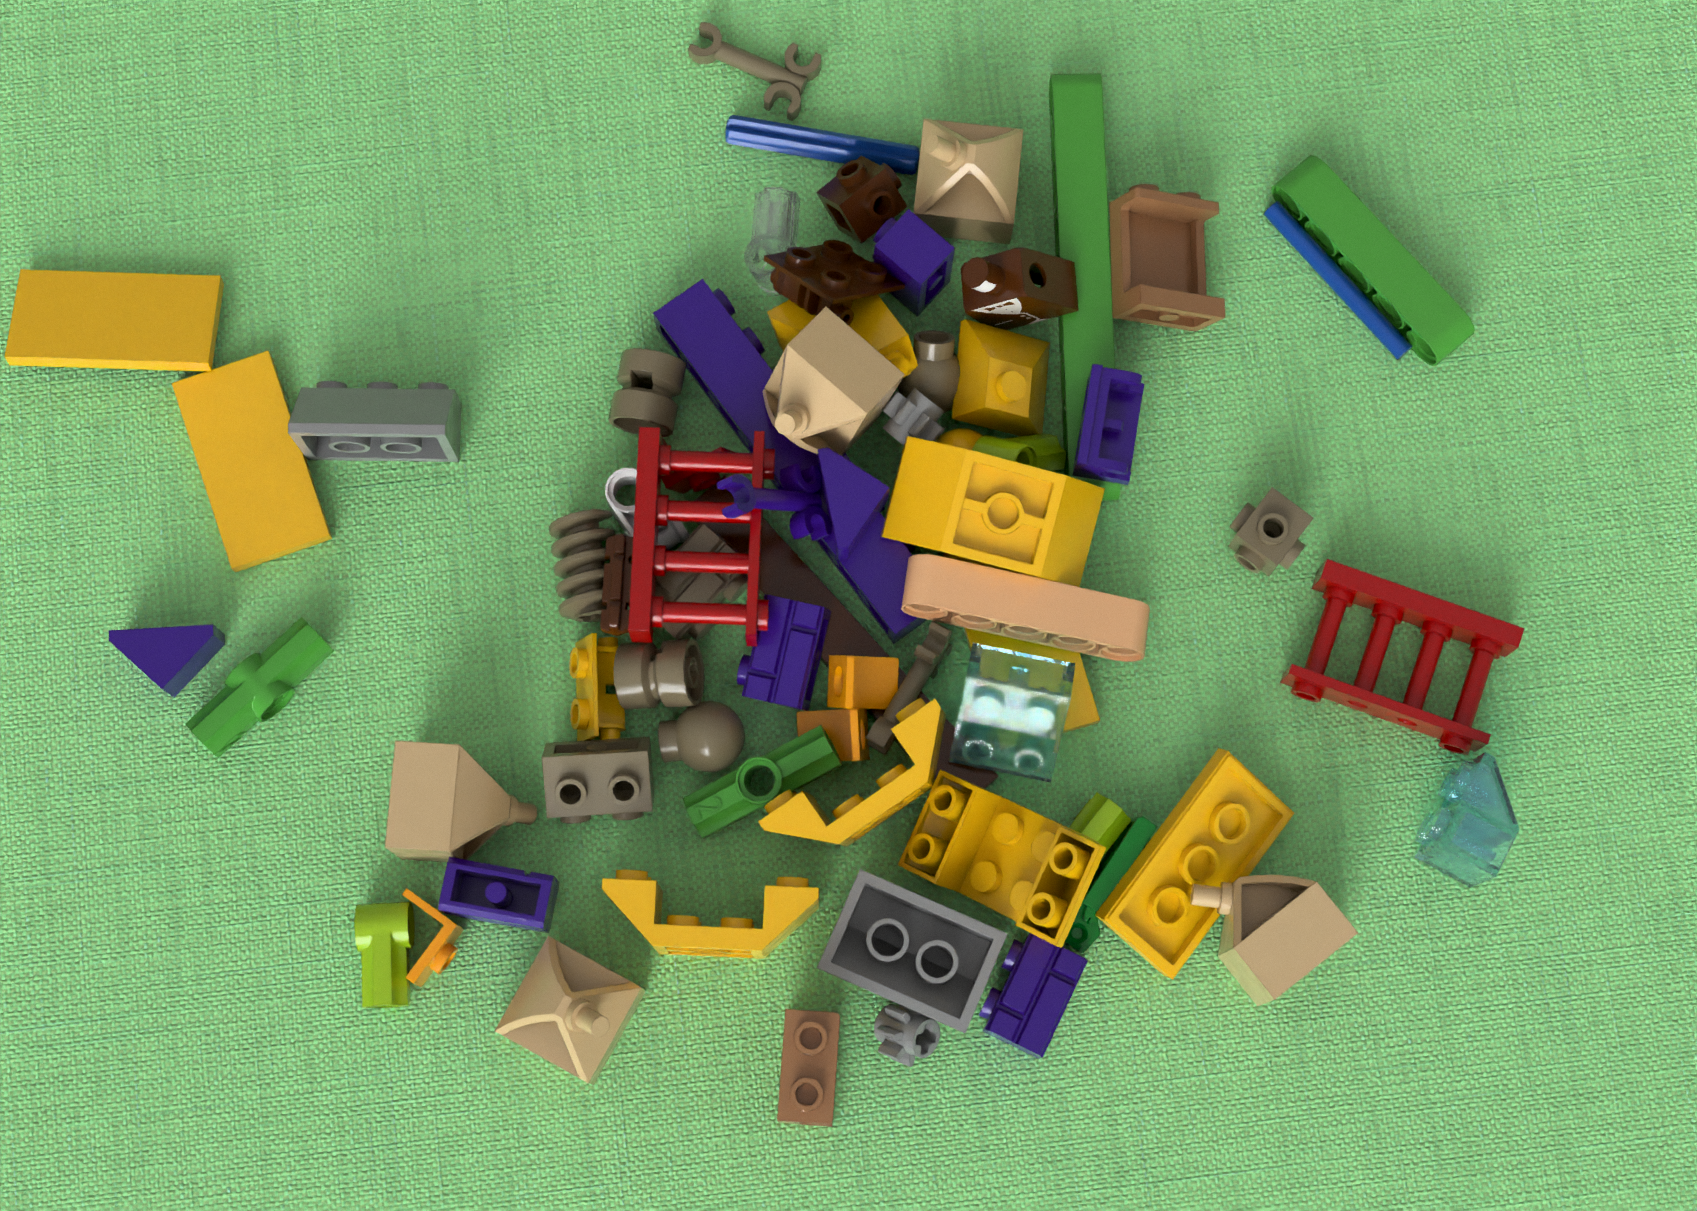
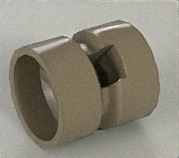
[608,348,686,437]
[613,639,705,710]

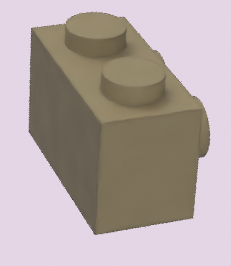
[542,737,654,824]

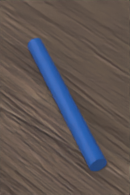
[1264,201,1413,360]

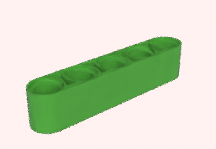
[1271,155,1475,366]

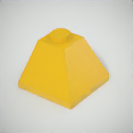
[952,319,1050,436]

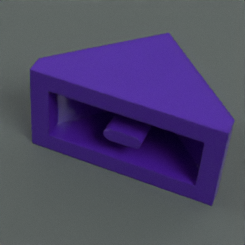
[818,447,889,561]
[109,624,225,698]

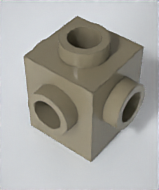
[1228,487,1314,576]

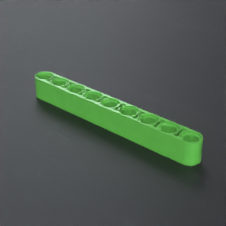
[1049,73,1120,500]

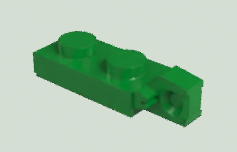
[1065,816,1158,953]

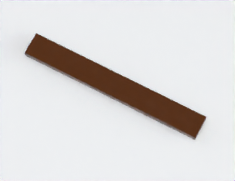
[695,475,998,789]

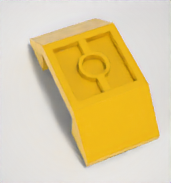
[880,436,1105,587]
[758,698,946,846]
[898,769,1106,948]
[602,869,819,959]

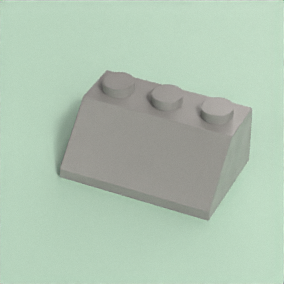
[288,381,462,462]
[817,869,1008,1033]

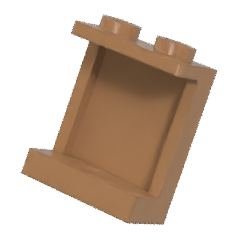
[1109,184,1225,332]
[777,1009,840,1127]

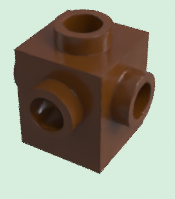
[816,156,907,243]

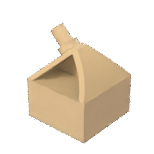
[913,119,1023,244]
[762,307,905,456]
[385,741,537,862]
[1190,875,1358,1006]
[495,936,646,1085]

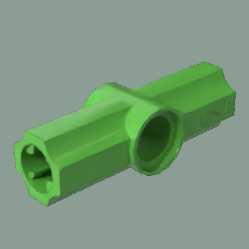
[185,617,334,758]
[682,725,843,839]

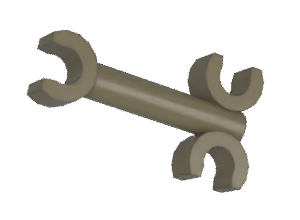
[688,22,821,121]
[866,621,953,755]

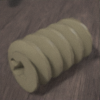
[549,509,615,622]

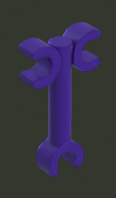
[717,463,832,541]

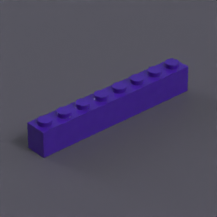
[653,279,927,644]

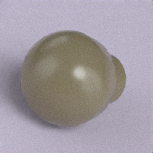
[898,330,960,414]
[658,701,745,773]

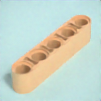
[901,554,1150,662]

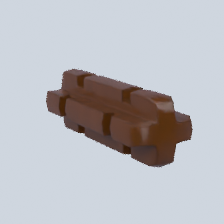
[600,534,633,636]

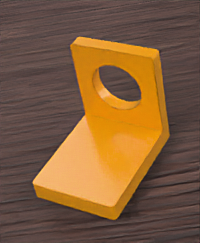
[827,655,899,709]
[797,708,870,762]
[402,888,464,987]

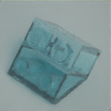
[948,643,1075,783]
[1415,752,1520,888]

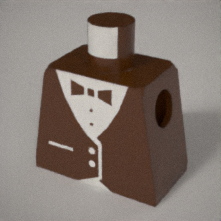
[961,247,1079,330]

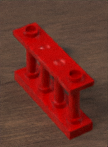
[628,427,775,647]
[1280,559,1524,755]

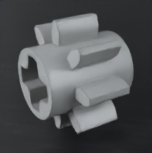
[882,388,945,445]
[874,1004,940,1067]

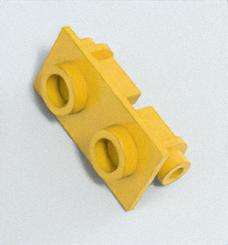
[569,633,626,741]

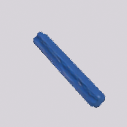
[725,115,920,175]

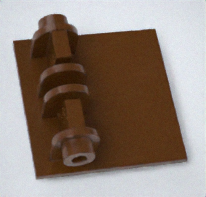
[763,240,905,326]

